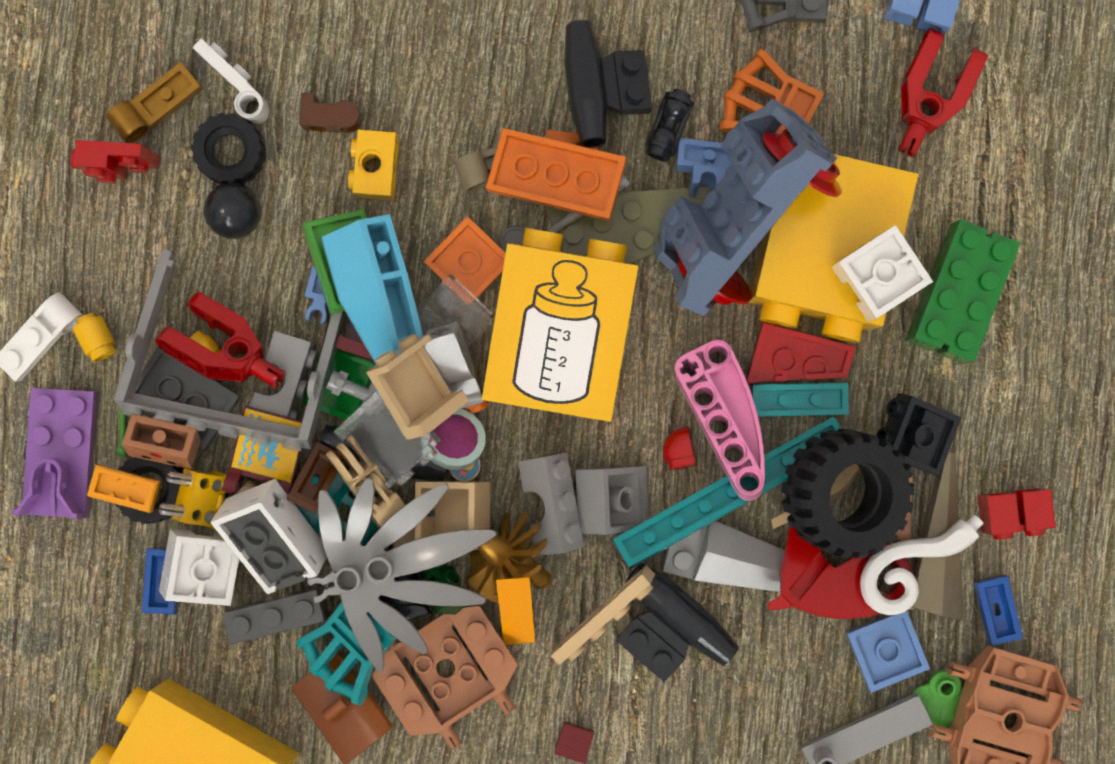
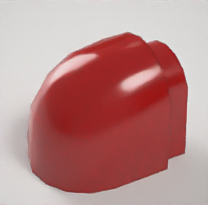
[663,426,698,470]

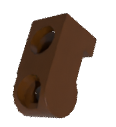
[299,93,362,133]

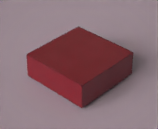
[554,721,594,764]

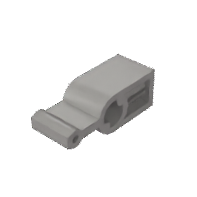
[424,321,485,409]

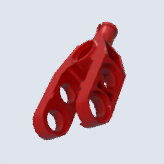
[897,28,988,157]
[155,292,286,389]

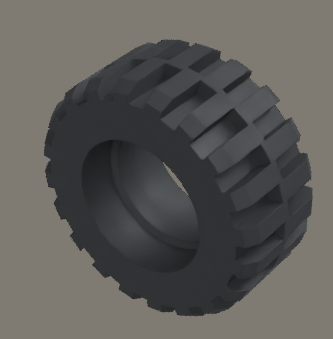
[781,429,914,559]

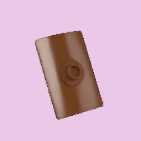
[292,651,393,764]

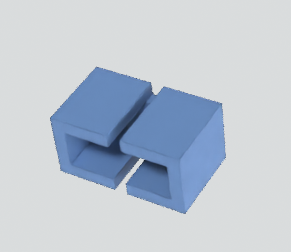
[883,0,960,34]

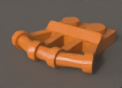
[719,49,824,134]

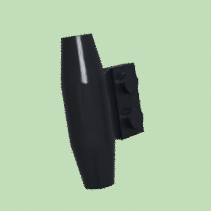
[564,20,653,148]
[616,563,739,682]

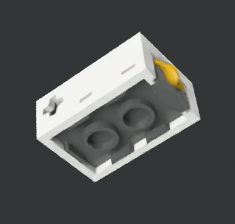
[210,479,327,594]

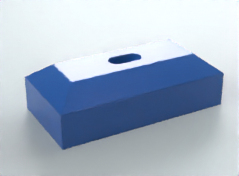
[142,547,178,615]
[973,575,1023,646]

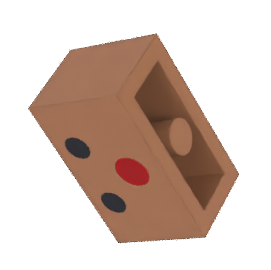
[122,414,201,470]

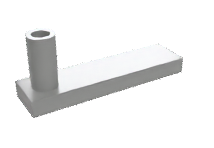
[801,693,933,764]

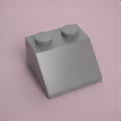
[575,466,649,535]

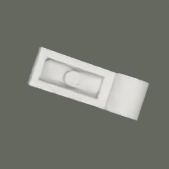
[193,39,270,125]
[0,292,83,382]

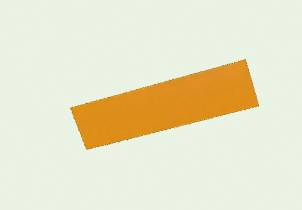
[496,577,535,645]

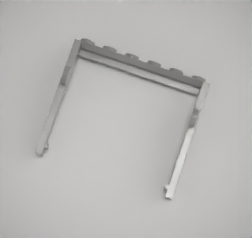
[114,249,346,451]

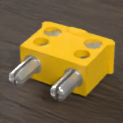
[159,468,227,530]

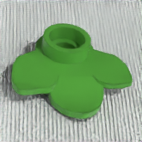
[912,670,963,732]

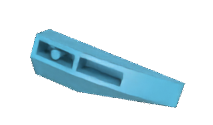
[321,214,426,365]

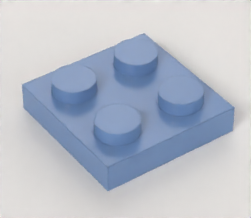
[845,611,930,693]

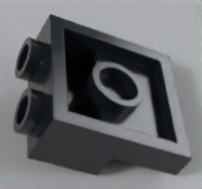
[876,393,961,477]

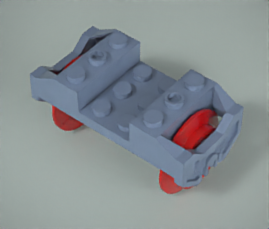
[653,98,842,316]

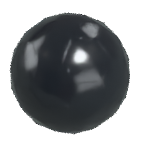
[203,182,262,239]

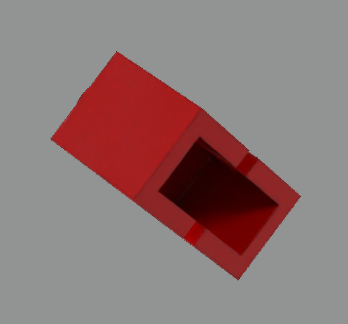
[977,488,1056,540]

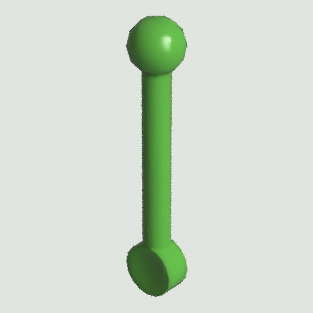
[116,409,128,457]

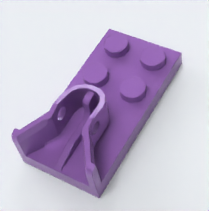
[12,388,98,519]

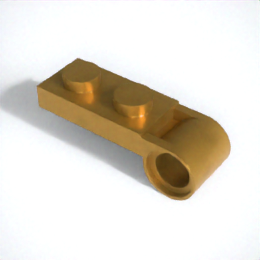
[105,62,203,143]

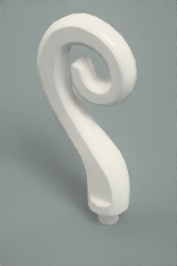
[860,515,984,615]

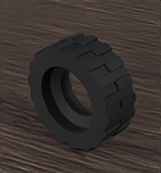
[191,113,266,185]
[115,457,183,524]

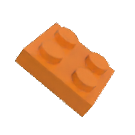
[423,216,506,306]

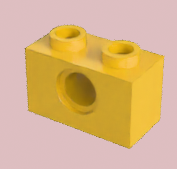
[348,130,400,201]

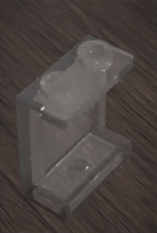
[333,391,441,489]

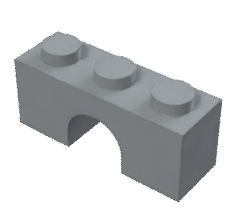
[250,331,318,419]
[518,452,584,556]

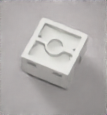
[831,225,933,322]
[159,528,239,606]

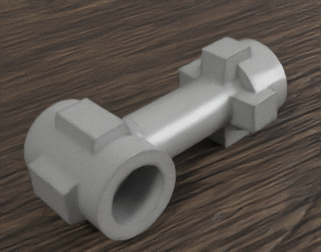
[326,370,385,414]

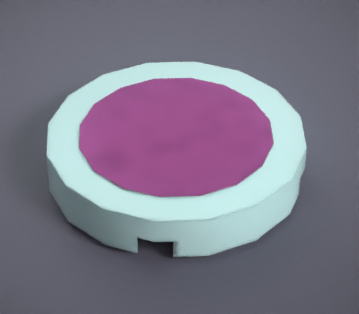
[421,409,486,470]

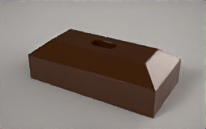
[287,442,344,514]

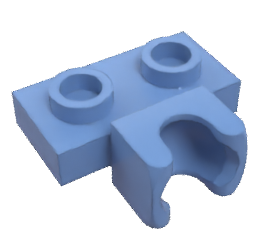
[676,138,732,197]

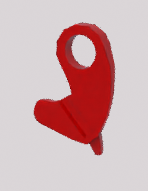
[767,526,911,620]

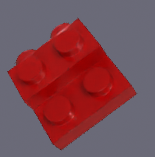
[70,140,160,184]

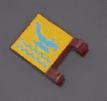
[222,405,302,495]

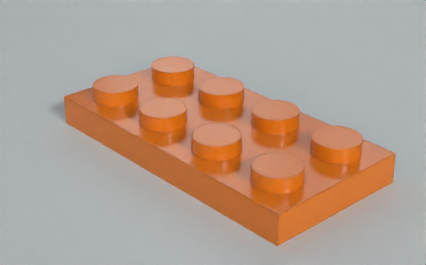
[485,128,627,222]

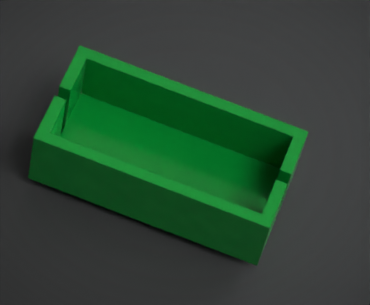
[905,219,1021,364]

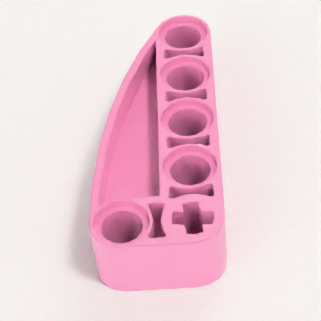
[675,340,765,501]

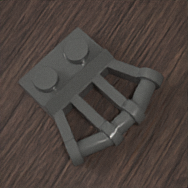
[738,0,827,32]

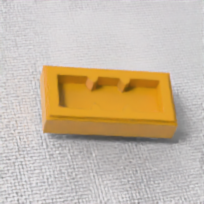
[87,464,161,513]

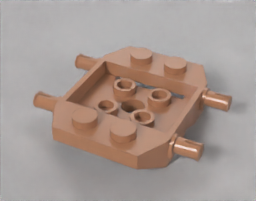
[372,604,518,750]
[929,645,1082,764]

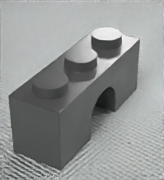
[222,585,330,645]

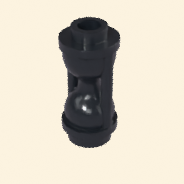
[645,89,695,162]

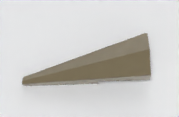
[912,452,964,620]

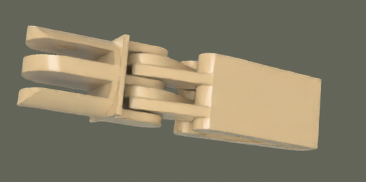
[326,435,415,548]

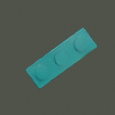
[751,383,849,416]

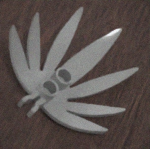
[307,477,497,672]

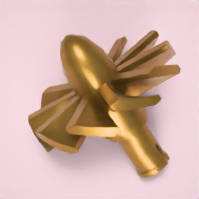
[467,512,551,603]

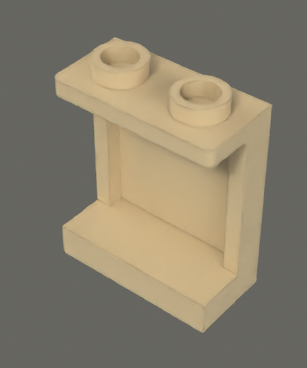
[366,334,469,440]

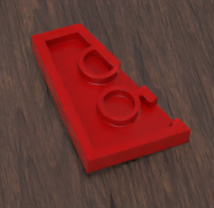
[746,322,856,384]

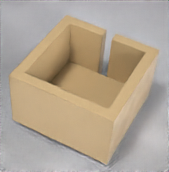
[415,481,490,549]

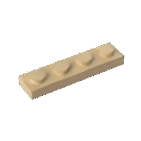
[551,565,655,665]

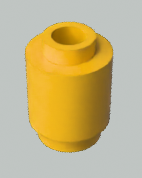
[72,313,117,362]

